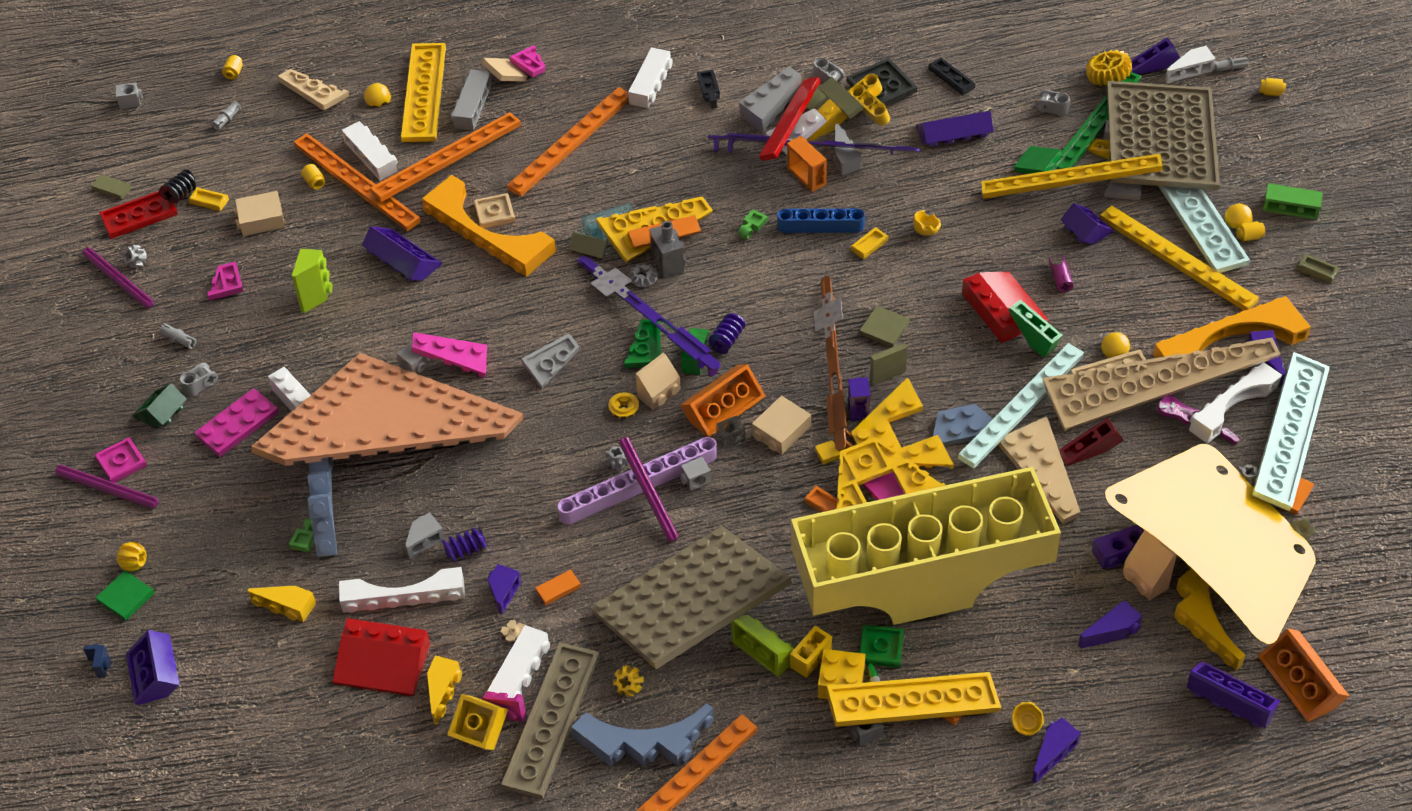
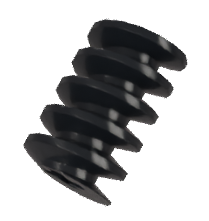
[159,169,197,204]

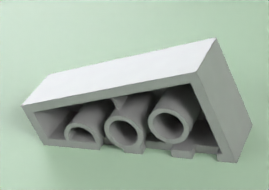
[739,66,801,134]

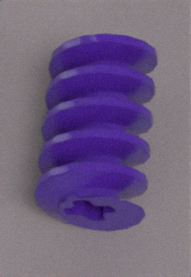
[709,313,746,354]
[441,527,486,562]

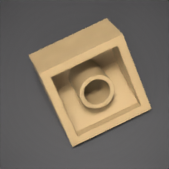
[636,353,681,410]

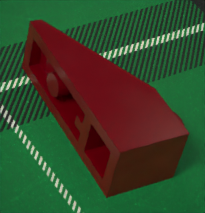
[1059,417,1124,466]

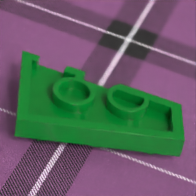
[624,319,661,368]

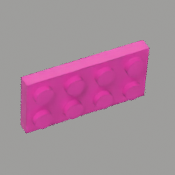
[194,388,279,457]

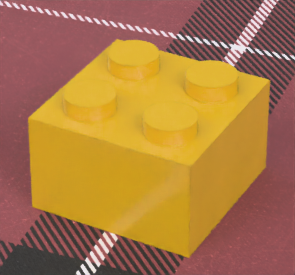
[818,649,866,699]
[447,694,508,750]

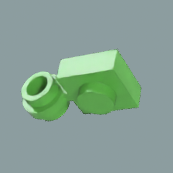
[738,209,768,239]
[289,518,314,552]

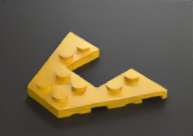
[851,378,954,469]
[837,437,946,509]

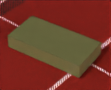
[91,174,131,200]
[569,232,608,258]
[1297,254,1340,283]

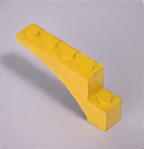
[1174,569,1245,670]

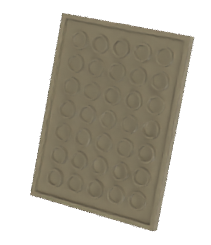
[1107,81,1220,190]
[590,526,792,669]

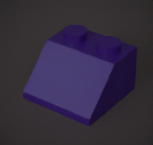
[1060,203,1114,244]

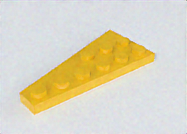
[595,196,713,263]

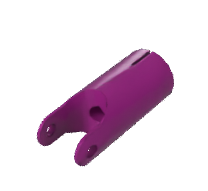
[1049,254,1074,293]

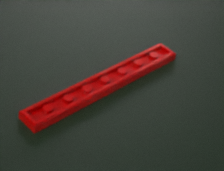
[759,76,821,161]

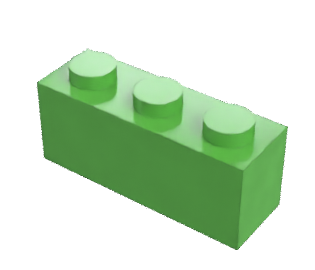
[1263,183,1323,220]

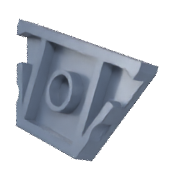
[933,404,993,447]

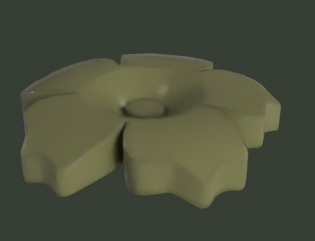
[1290,517,1315,541]

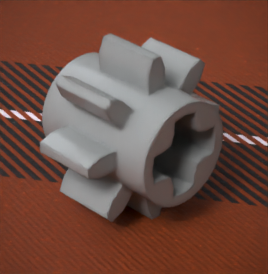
[124,245,147,268]
[605,446,629,470]
[1238,464,1258,486]

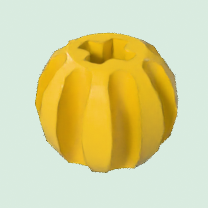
[117,542,147,572]
[612,665,644,697]

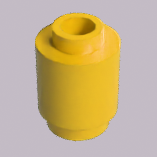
[222,55,243,80]
[1259,78,1286,97]
[301,164,325,190]
[1236,221,1265,242]

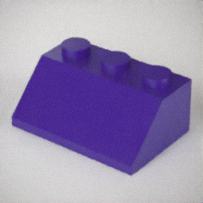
[126,630,179,705]

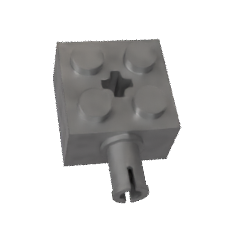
[649,221,686,278]

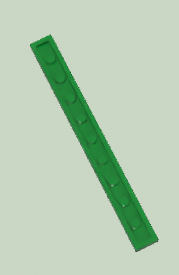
[1049,72,1141,171]

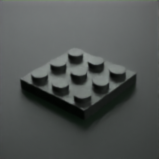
[846,58,917,106]

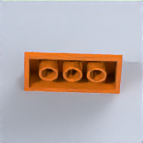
[680,364,766,437]
[1257,628,1349,722]

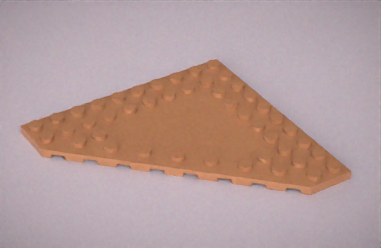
[251,353,523,466]

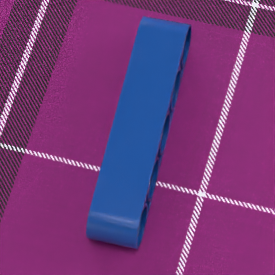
[777,209,865,233]

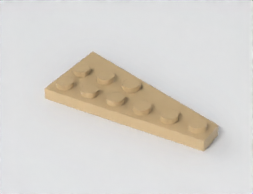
[998,416,1080,524]

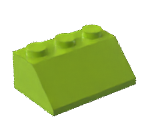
[292,249,333,313]
[731,615,794,677]

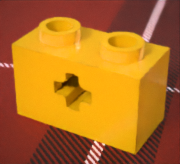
[790,626,832,678]

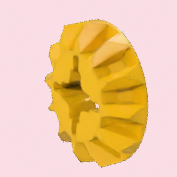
[609,392,639,419]

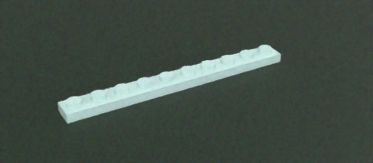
[958,343,1084,469]

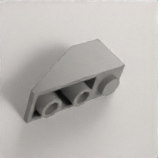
[834,123,863,175]

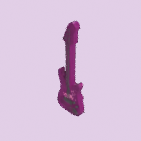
[1158,395,1239,445]

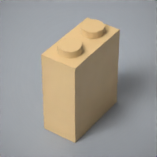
[233,191,285,236]
[752,395,811,455]

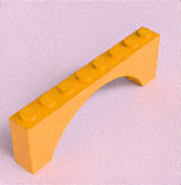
[422,175,556,277]
[1153,296,1311,358]

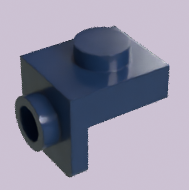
[84,644,111,678]

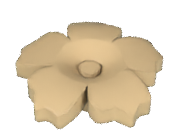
[501,620,525,642]

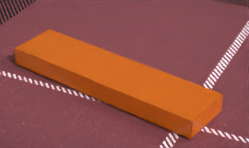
[627,215,701,249]

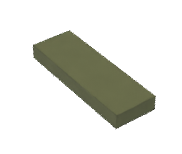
[819,77,864,119]

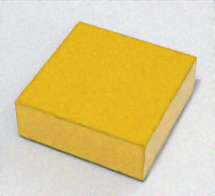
[815,440,840,464]

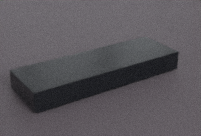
[928,57,976,95]

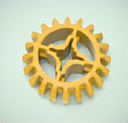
[1086,50,1132,87]

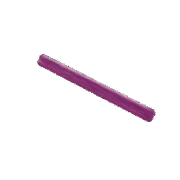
[82,247,154,309]
[619,437,678,542]
[55,464,159,509]

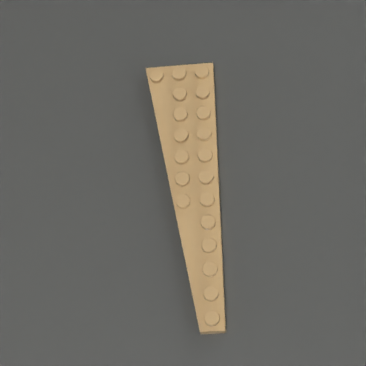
[1042,338,1280,431]

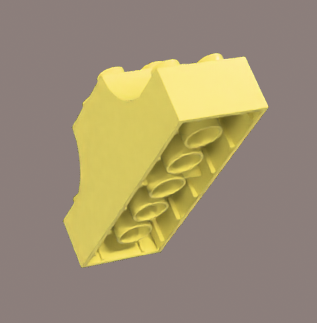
[791,467,1061,625]

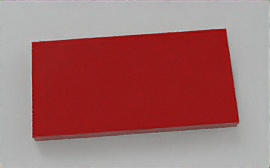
[99,191,178,239]

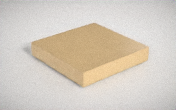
[481,58,527,82]
[473,193,515,228]

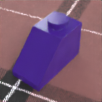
[488,564,521,614]

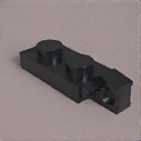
[697,70,720,109]

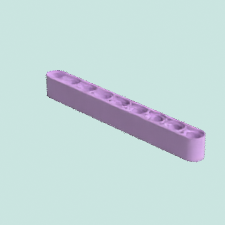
[558,437,717,525]

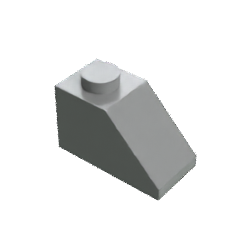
[405,512,444,559]

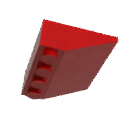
[962,272,1049,343]
[333,618,430,696]

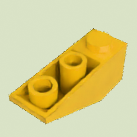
[806,99,847,141]
[248,586,316,623]
[427,655,462,725]

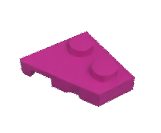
[510,45,545,78]
[207,261,244,301]
[483,691,526,723]

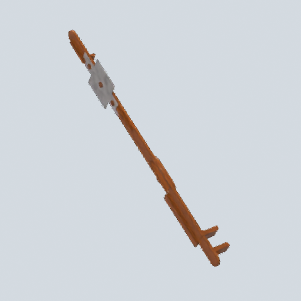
[814,276,852,451]

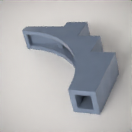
[307,457,337,557]
[572,703,714,767]

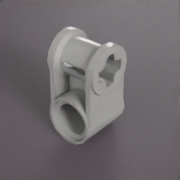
[813,57,845,83]
[1035,89,1070,116]
[180,363,218,397]

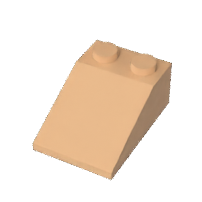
[1123,530,1177,601]

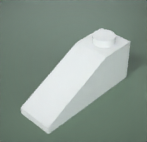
[1165,46,1215,83]

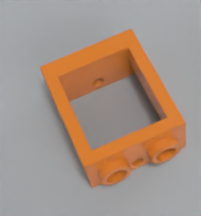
[787,136,827,192]

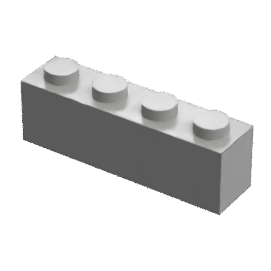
[451,69,492,131]

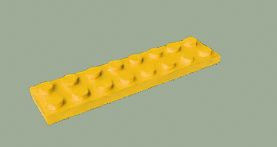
[401,43,446,142]
[826,672,1001,727]

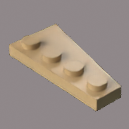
[278,69,349,110]

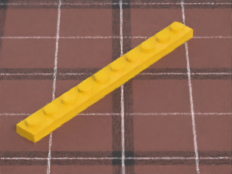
[981,154,1163,199]
[1100,205,1259,310]

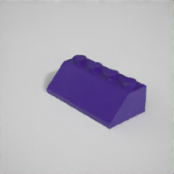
[916,111,994,147]
[362,226,442,281]
[1187,661,1280,728]

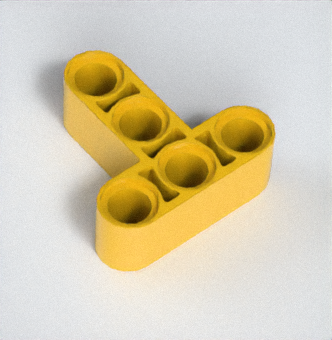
[845,74,890,126]

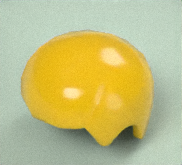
[363,83,391,107]
[1225,203,1253,229]
[913,210,941,236]
[1101,332,1130,358]
[1011,702,1044,736]

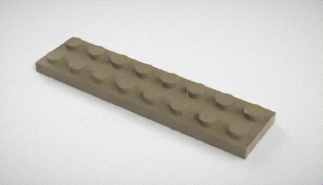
[501,642,599,799]

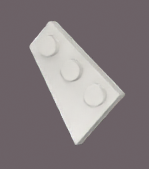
[766,108,826,155]

